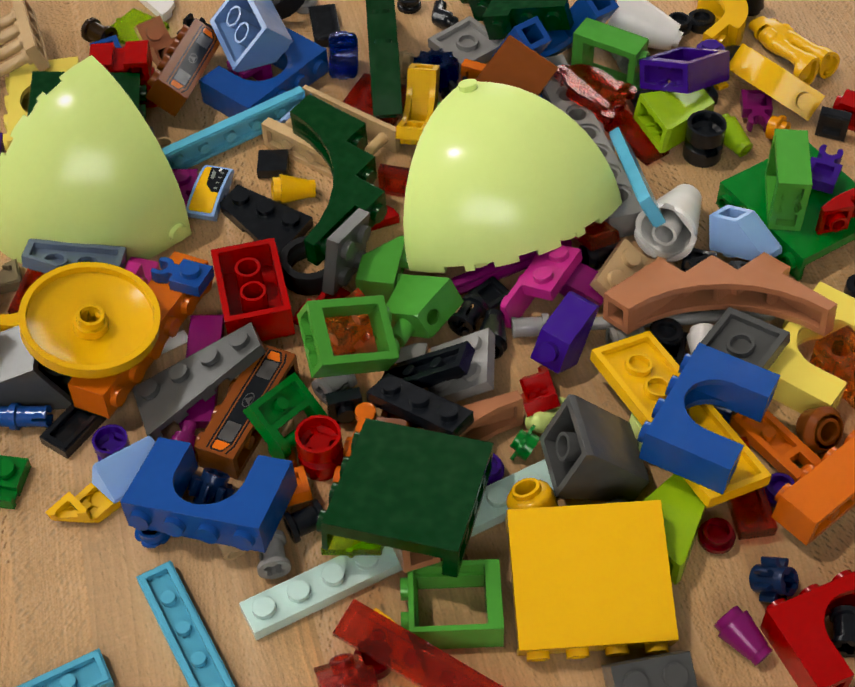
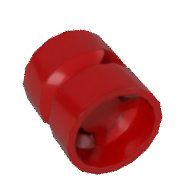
[295,415,344,481]

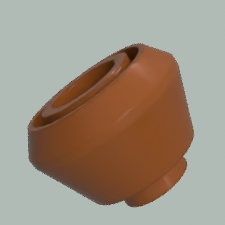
[796,406,844,454]

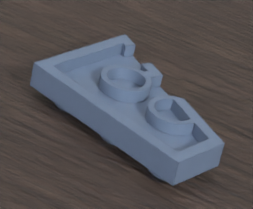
[21,239,127,273]

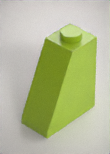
[633,89,715,153]
[643,474,706,585]

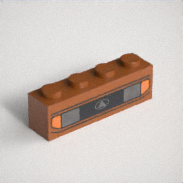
[145,18,220,117]
[194,343,299,480]

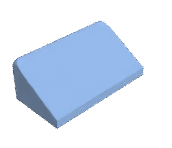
[92,436,155,504]

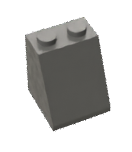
[0,325,73,410]
[539,394,650,502]

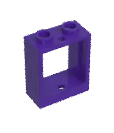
[639,47,730,94]

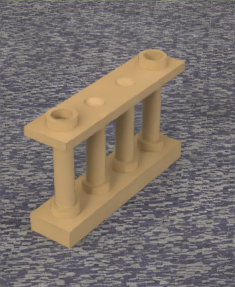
[0,0,50,78]
[261,84,400,179]

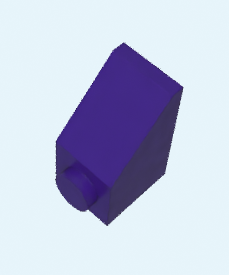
[530,291,600,374]

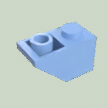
[709,205,782,261]

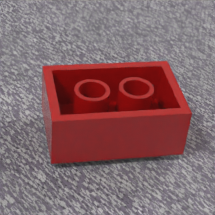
[210,238,295,341]

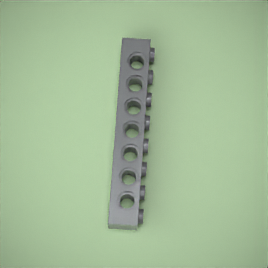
[542,54,643,240]

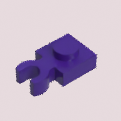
[810,144,843,194]

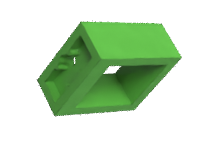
[571,17,650,98]
[765,129,813,231]
[297,295,400,378]
[400,559,504,650]

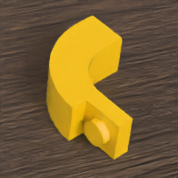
[697,0,748,47]
[730,43,825,121]
[396,63,440,145]

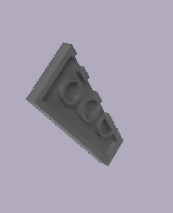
[132,322,266,442]

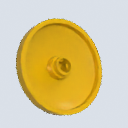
[18,262,161,379]

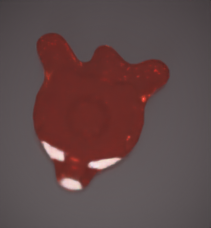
[554,64,637,124]

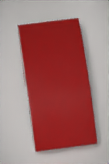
[815,188,855,234]

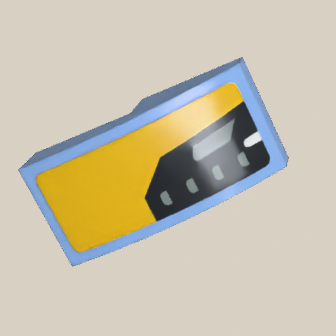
[186,165,234,222]

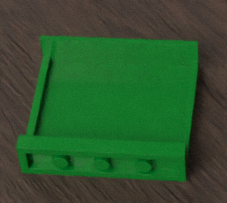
[716,143,855,281]

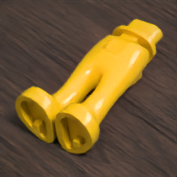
[748,16,840,85]

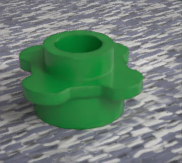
[510,425,540,461]

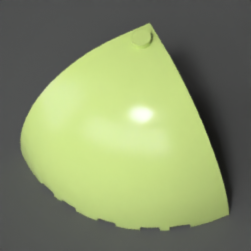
[0,55,192,268]
[403,79,622,273]

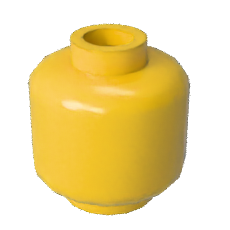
[506,478,558,509]

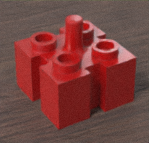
[89,40,157,108]

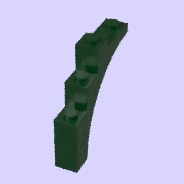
[366,0,403,119]
[460,0,574,40]
[290,94,387,266]

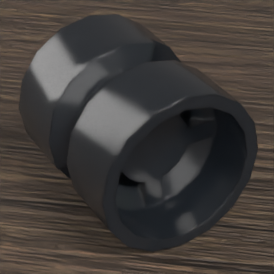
[683,110,727,168]

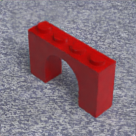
[760,570,855,687]

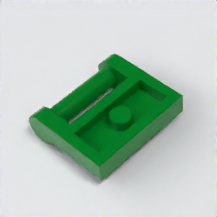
[243,372,328,459]

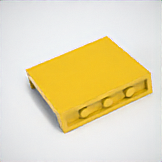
[505,500,679,662]

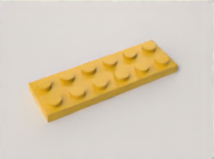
[590,330,772,508]

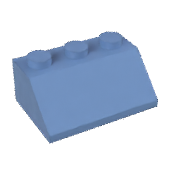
[210,0,293,73]

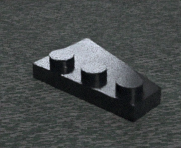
[220,184,313,256]

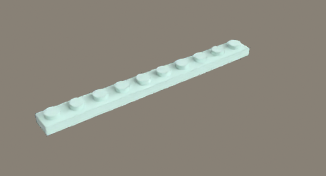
[239,459,556,640]

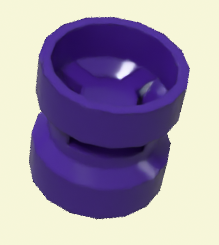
[92,424,130,461]

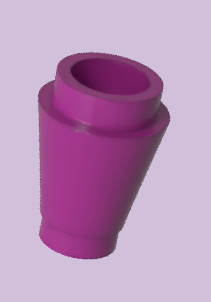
[714,605,773,666]

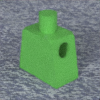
[386,274,464,347]

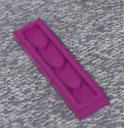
[179,315,225,429]

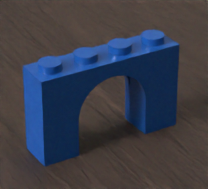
[492,0,619,58]
[199,27,329,117]
[637,342,780,495]
[120,437,298,553]

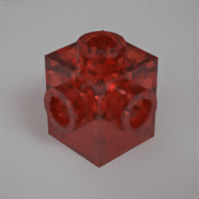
[313,653,379,687]

